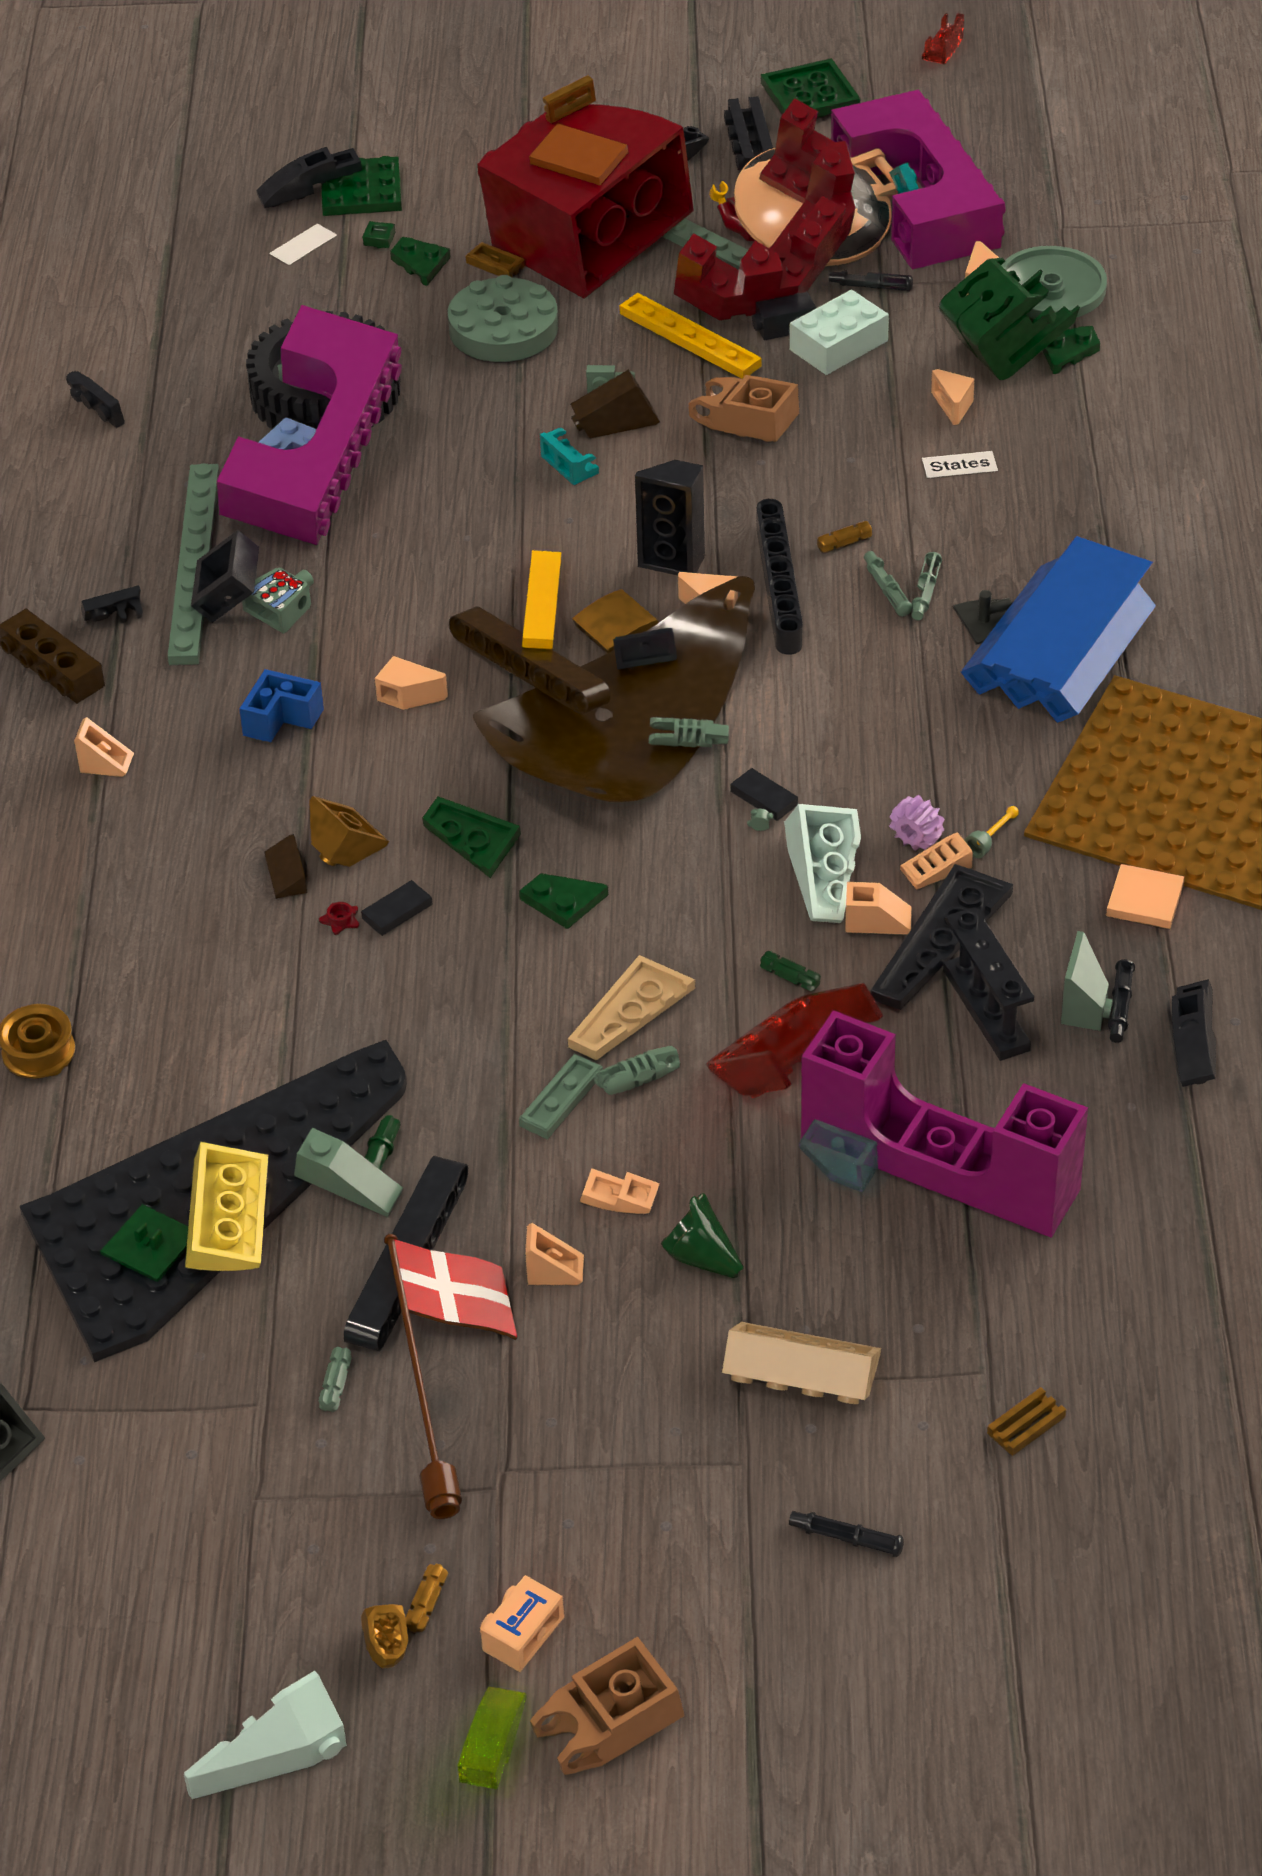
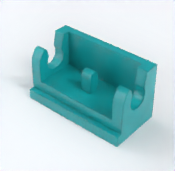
[540,428,599,485]

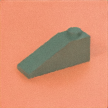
[294,1128,403,1217]

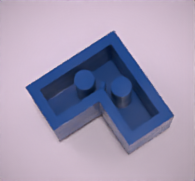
[239,669,324,742]

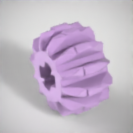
[889,795,945,851]

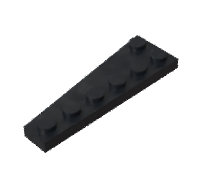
[870,864,1013,1010]

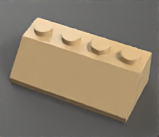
[722,1322,881,1404]

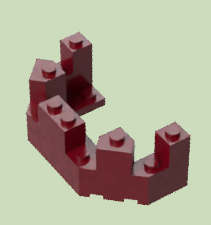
[674,98,856,321]

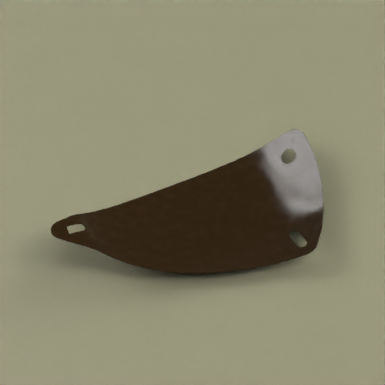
[473,576,755,802]

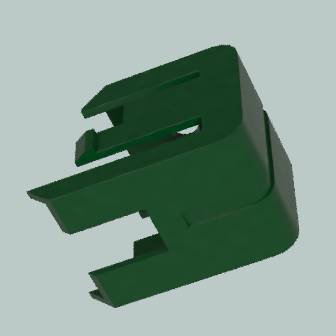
[939,258,1080,380]

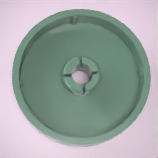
[448,275,558,362]

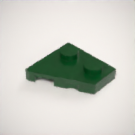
[1042,326,1100,374]
[519,873,609,929]

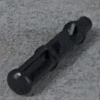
[829,269,913,291]
[1108,959,1135,1043]
[789,1511,904,1557]

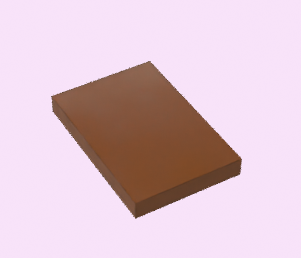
[529,124,628,185]

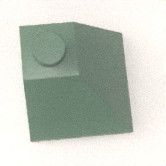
[1061,931,1113,1031]

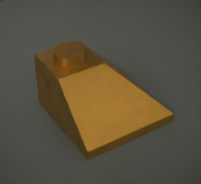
[309,796,389,867]

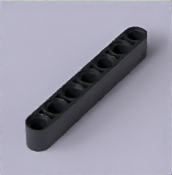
[756,498,803,655]
[344,1156,469,1352]

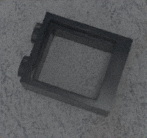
[191,530,259,623]

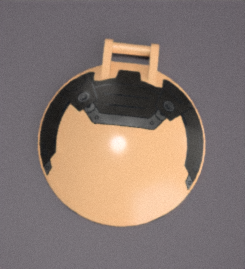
[734,148,898,266]

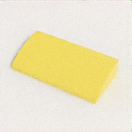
[185,1142,268,1271]

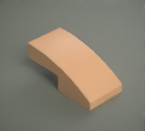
[580,1169,660,1214]

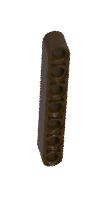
[449,606,611,715]

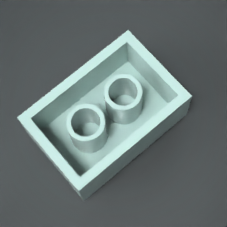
[789,289,889,375]

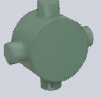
[747,809,773,831]

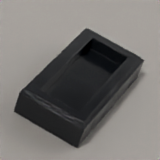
[730,768,798,821]
[361,880,432,936]

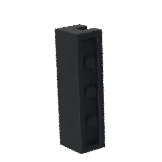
[724,96,773,170]

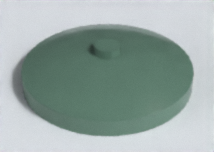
[1001,246,1107,319]

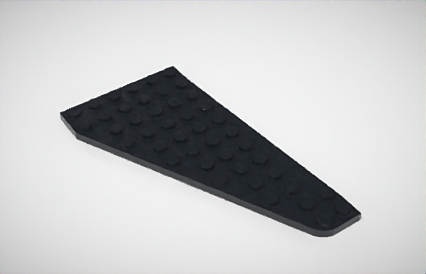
[20,1040,406,1362]

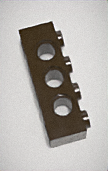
[0,608,105,704]

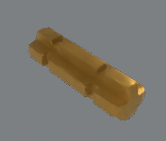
[817,521,872,553]
[405,1563,448,1633]

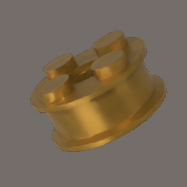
[0,1004,75,1079]

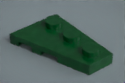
[422,796,521,878]

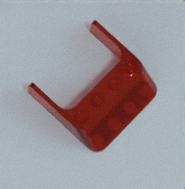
[706,983,883,1099]

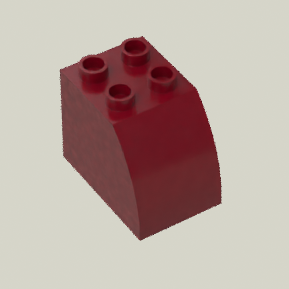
[477,104,694,299]

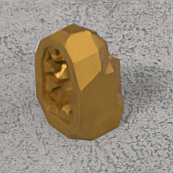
[361,1604,408,1668]

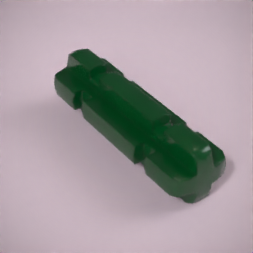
[760,951,821,992]

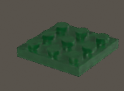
[761,58,861,117]
[321,156,402,216]

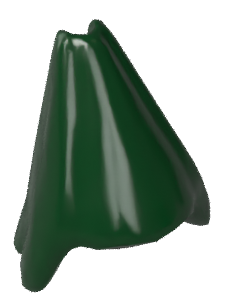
[661,1193,744,1278]

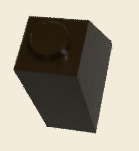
[570,369,660,439]

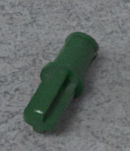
[364,1115,401,1170]

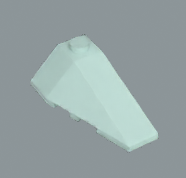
[784,804,861,923]
[184,1671,347,1799]

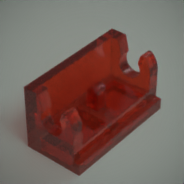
[922,13,964,64]

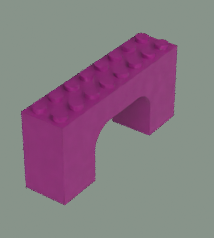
[831,89,1006,270]
[216,305,402,545]
[801,1010,1088,1238]

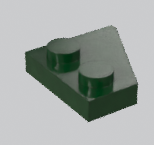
[390,236,451,286]

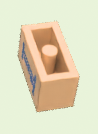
[480,1575,564,1672]

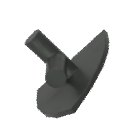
[953,590,1013,645]

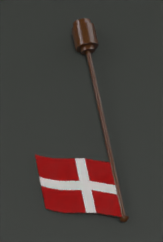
[384,1233,517,1519]

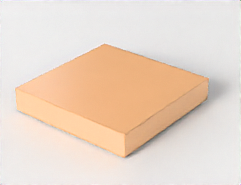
[1106,864,1184,929]

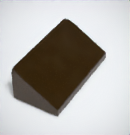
[264,834,307,899]

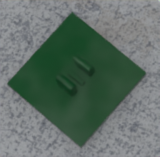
[100,1204,189,1282]

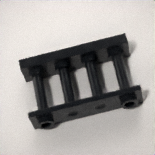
[943,907,1034,1061]

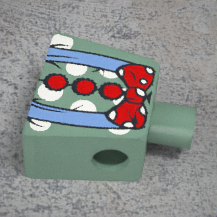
[242,568,314,634]

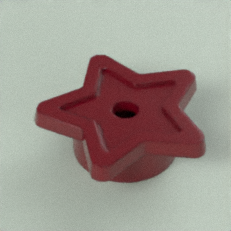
[319,902,359,935]

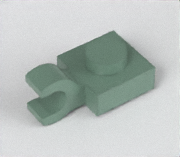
[586,365,635,393]

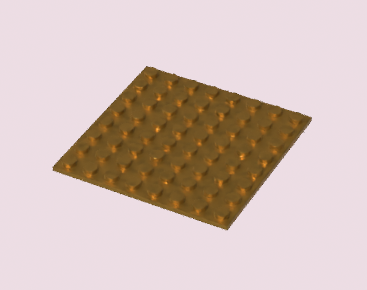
[1024,675,1262,910]

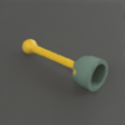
[964,806,1019,858]

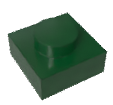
[362,221,396,248]

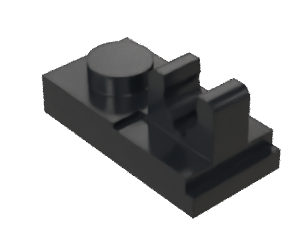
[81,585,143,623]
[613,627,677,669]

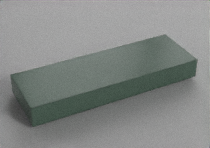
[519,1053,603,1140]

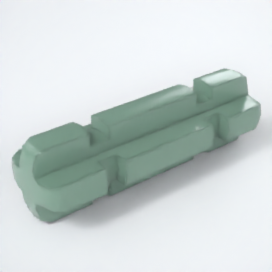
[318,1346,352,1412]

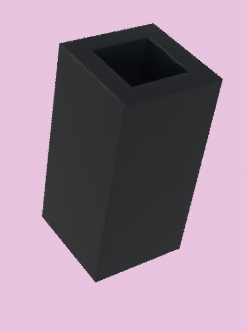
[752,292,816,340]

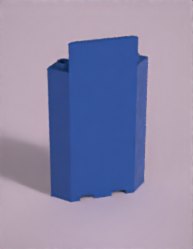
[961,536,1156,723]

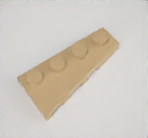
[568,955,695,1060]

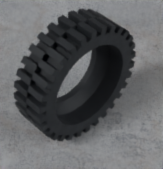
[246,311,401,429]

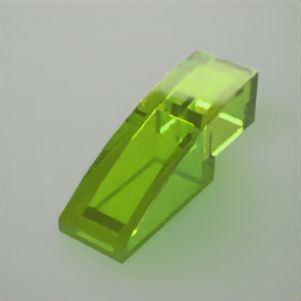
[458,1686,527,1790]

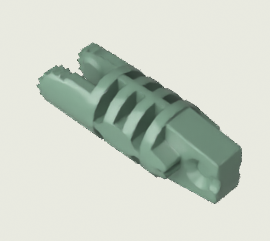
[649,717,729,747]
[594,1046,680,1095]

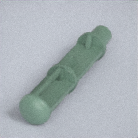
[864,551,913,616]
[911,552,942,620]

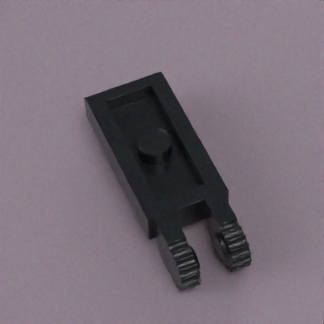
[66,371,125,428]

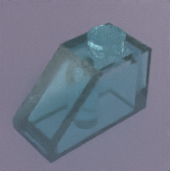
[799,1119,878,1192]

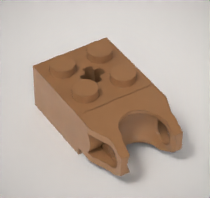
[689,375,799,442]
[530,1637,685,1775]

